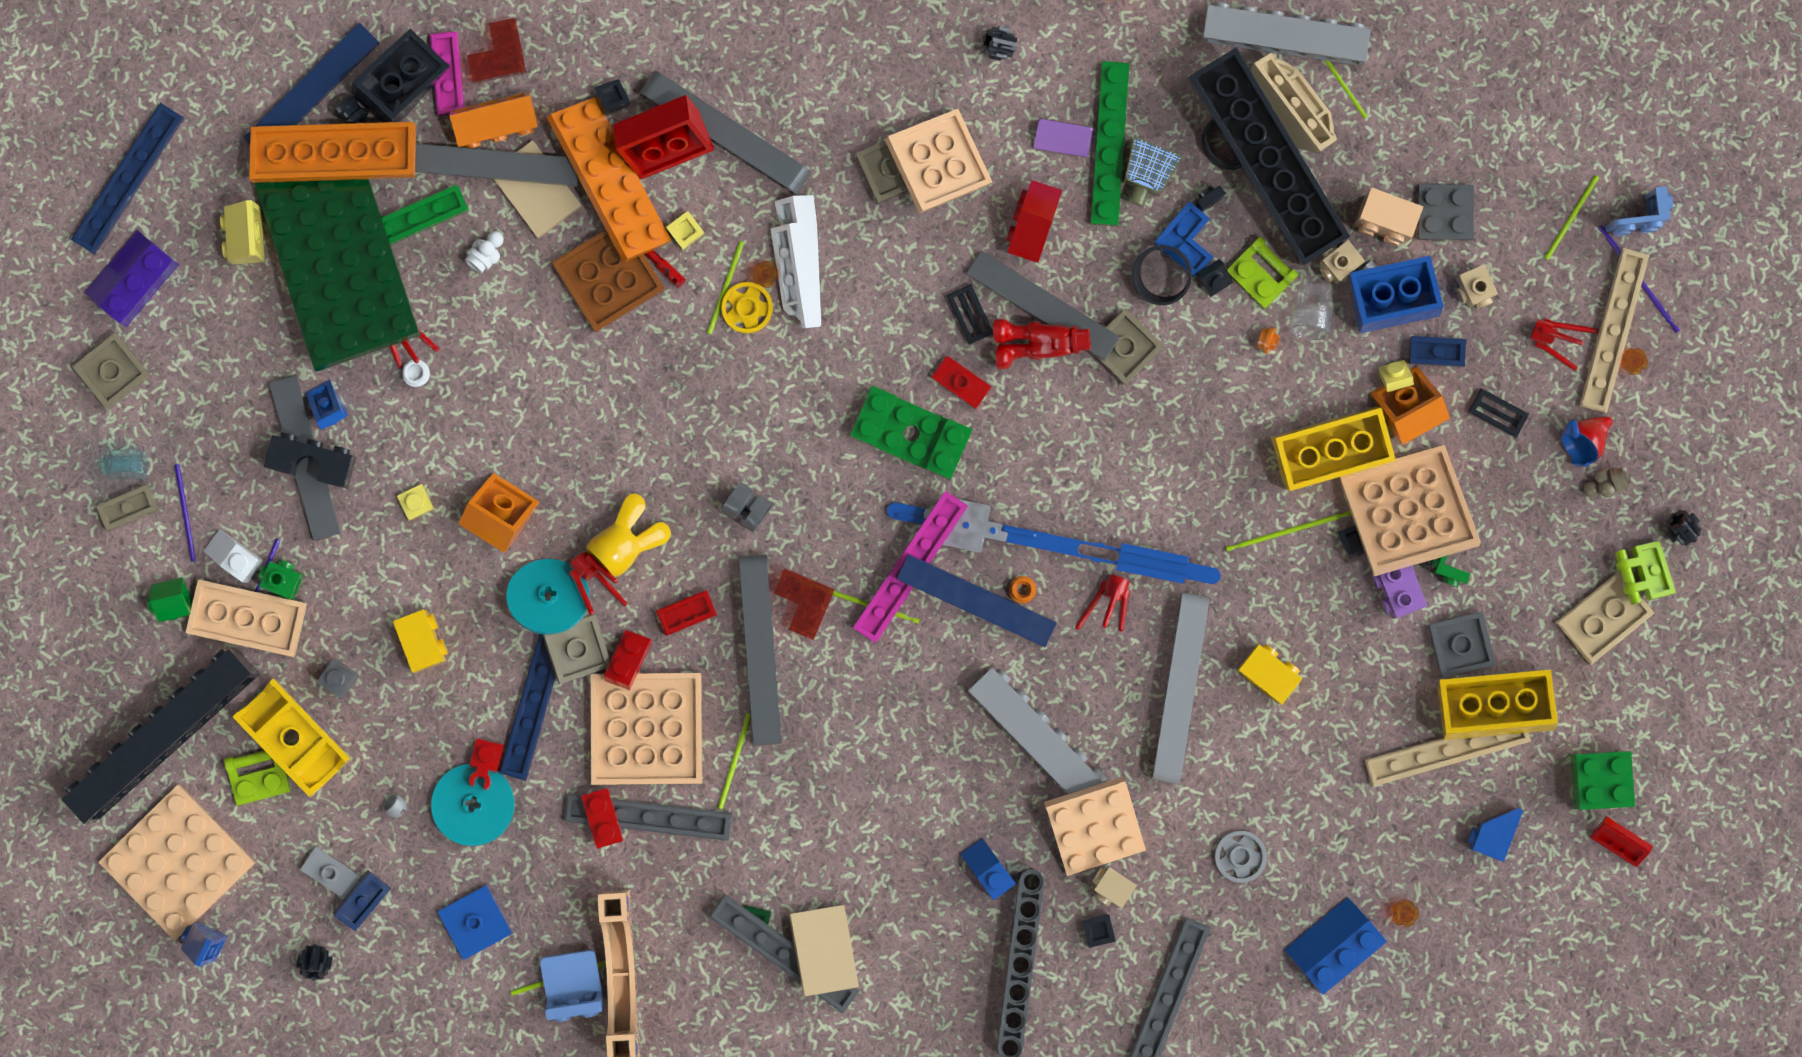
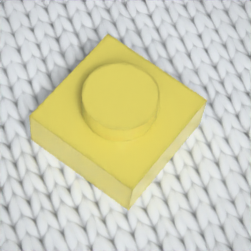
[666,211,705,250]
[1378,360,1414,392]
[397,484,434,521]

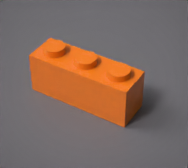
[449,91,538,149]

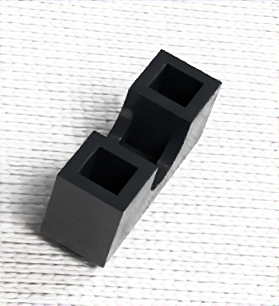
[264,432,356,489]

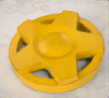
[722,282,773,334]

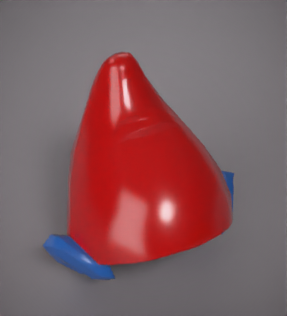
[1561,416,1613,467]

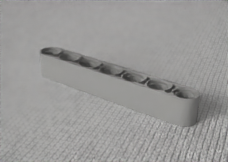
[1151,592,1209,784]

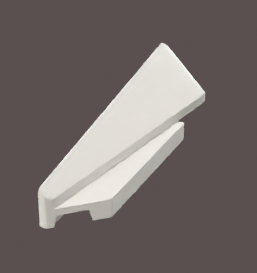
[771,195,821,328]

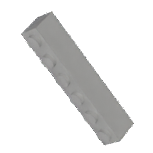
[1201,2,1371,66]
[968,668,1107,794]

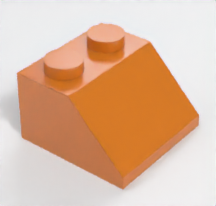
[1370,366,1450,445]
[459,473,540,553]

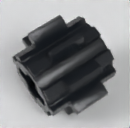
[982,26,1017,61]
[1665,510,1702,546]
[296,944,333,981]

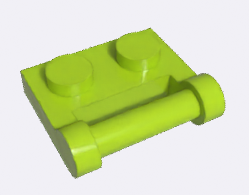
[1227,236,1299,310]
[224,750,291,806]

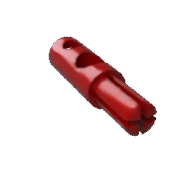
[645,250,687,288]

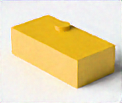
[1271,406,1396,491]
[1437,669,1558,740]

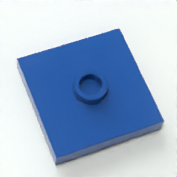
[438,885,513,961]

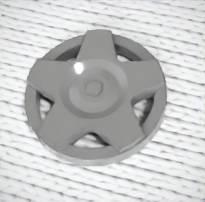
[1215,831,1267,883]

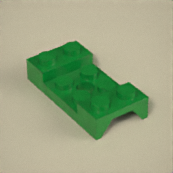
[850,385,973,481]

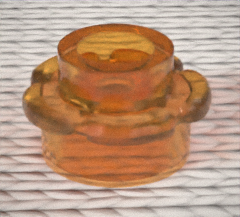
[753,261,779,288]
[1621,348,1648,375]
[1392,900,1419,927]

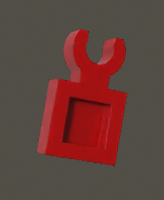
[469,739,504,791]

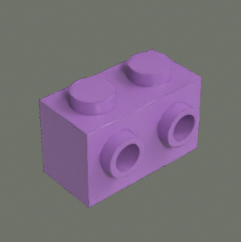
[1372,566,1427,619]

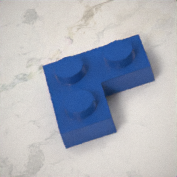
[1154,201,1213,279]

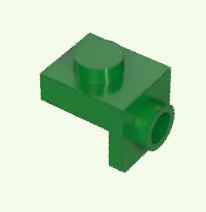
[1430,555,1471,588]

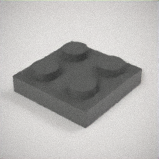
[1418,184,1474,240]
[1428,611,1496,678]

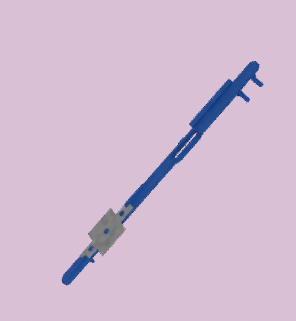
[887,499,1221,584]

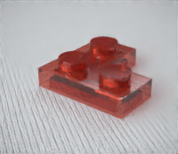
[467,18,527,84]
[774,568,835,640]

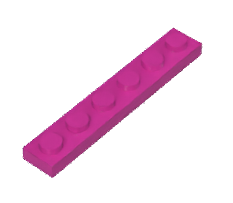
[853,490,968,643]

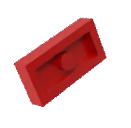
[604,630,652,690]
[581,788,624,849]

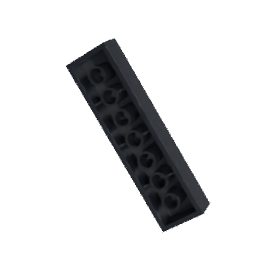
[1187,47,1350,265]
[61,649,260,824]

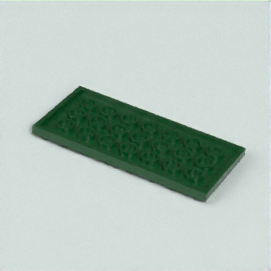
[254,179,421,372]

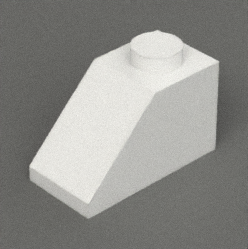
[204,529,264,583]

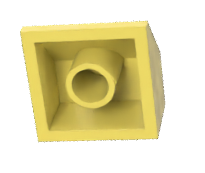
[220,200,265,264]

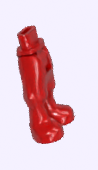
[993,319,1091,370]

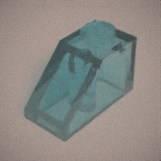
[104,449,147,481]

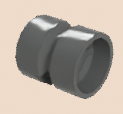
[721,482,773,532]

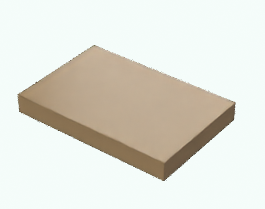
[494,140,582,239]
[1555,571,1655,665]
[789,905,859,997]

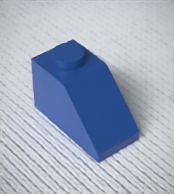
[1467,808,1524,862]
[960,838,1016,900]

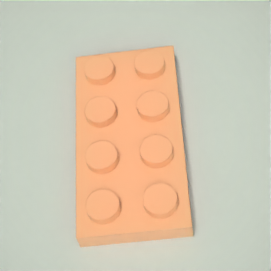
[186,579,307,657]

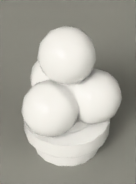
[465,231,504,273]

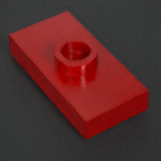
[931,355,992,409]
[656,590,717,636]
[1590,816,1653,868]

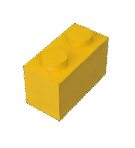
[393,609,448,673]
[1236,644,1303,705]

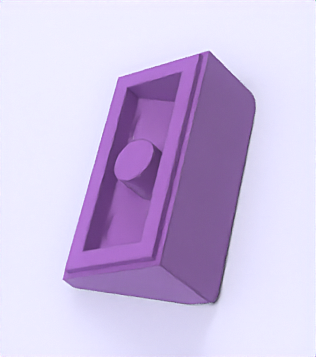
[1034,119,1093,158]

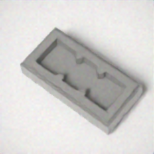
[300,846,362,899]

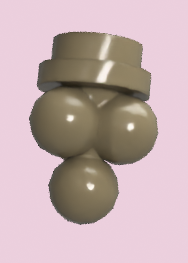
[1584,467,1630,498]

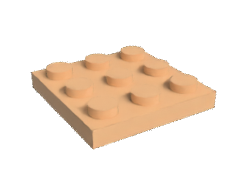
[885,109,992,214]
[1044,776,1146,876]

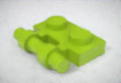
[1615,541,1676,605]

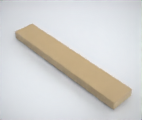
[1579,248,1649,414]
[1364,733,1531,787]

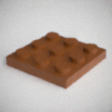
[552,229,666,333]

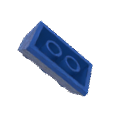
[1349,256,1444,334]
[1284,897,1387,995]

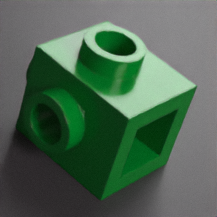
[258,559,304,600]
[146,577,192,623]

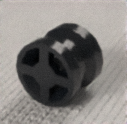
[334,96,369,124]

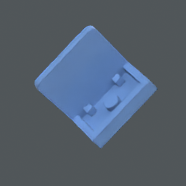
[1605,186,1673,236]
[540,949,604,1022]

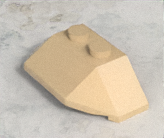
[1251,53,1337,154]

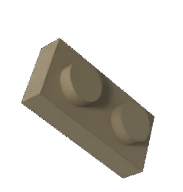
[96,484,160,532]

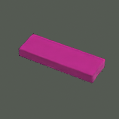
[430,31,465,116]

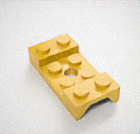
[233,679,352,797]

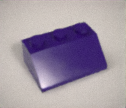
[84,230,179,327]

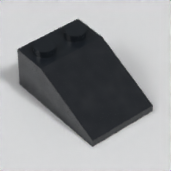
[351,28,450,123]

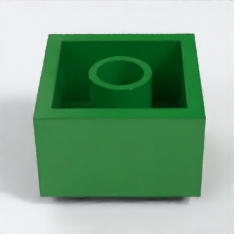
[1570,751,1635,810]

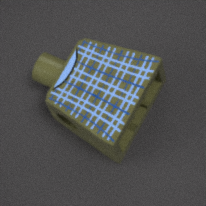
[1124,137,1183,207]

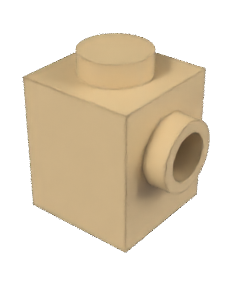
[1320,240,1365,284]
[1455,264,1498,310]
[1092,866,1137,908]

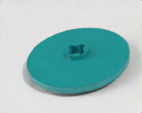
[506,559,590,635]
[431,764,515,846]

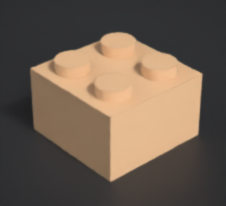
[1353,187,1423,247]

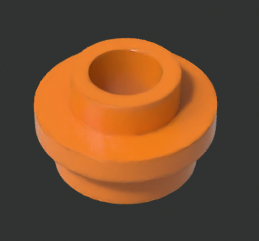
[1258,327,1280,354]
[1009,576,1036,604]

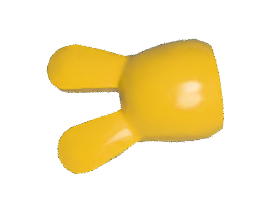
[586,493,671,577]

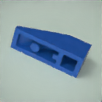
[181,922,228,967]

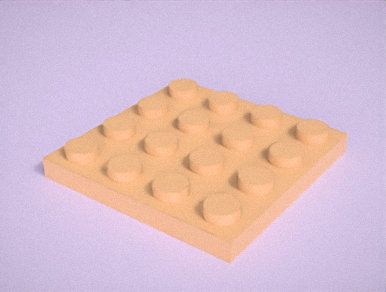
[1339,445,1481,576]
[591,673,702,785]
[99,784,256,941]

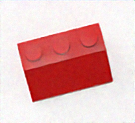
[613,95,714,180]

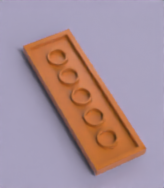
[547,97,671,262]
[249,122,416,182]

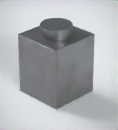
[317,659,360,698]

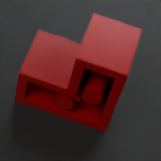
[1006,180,1063,263]

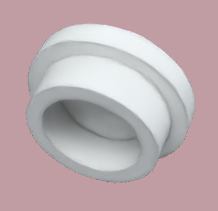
[402,360,430,387]

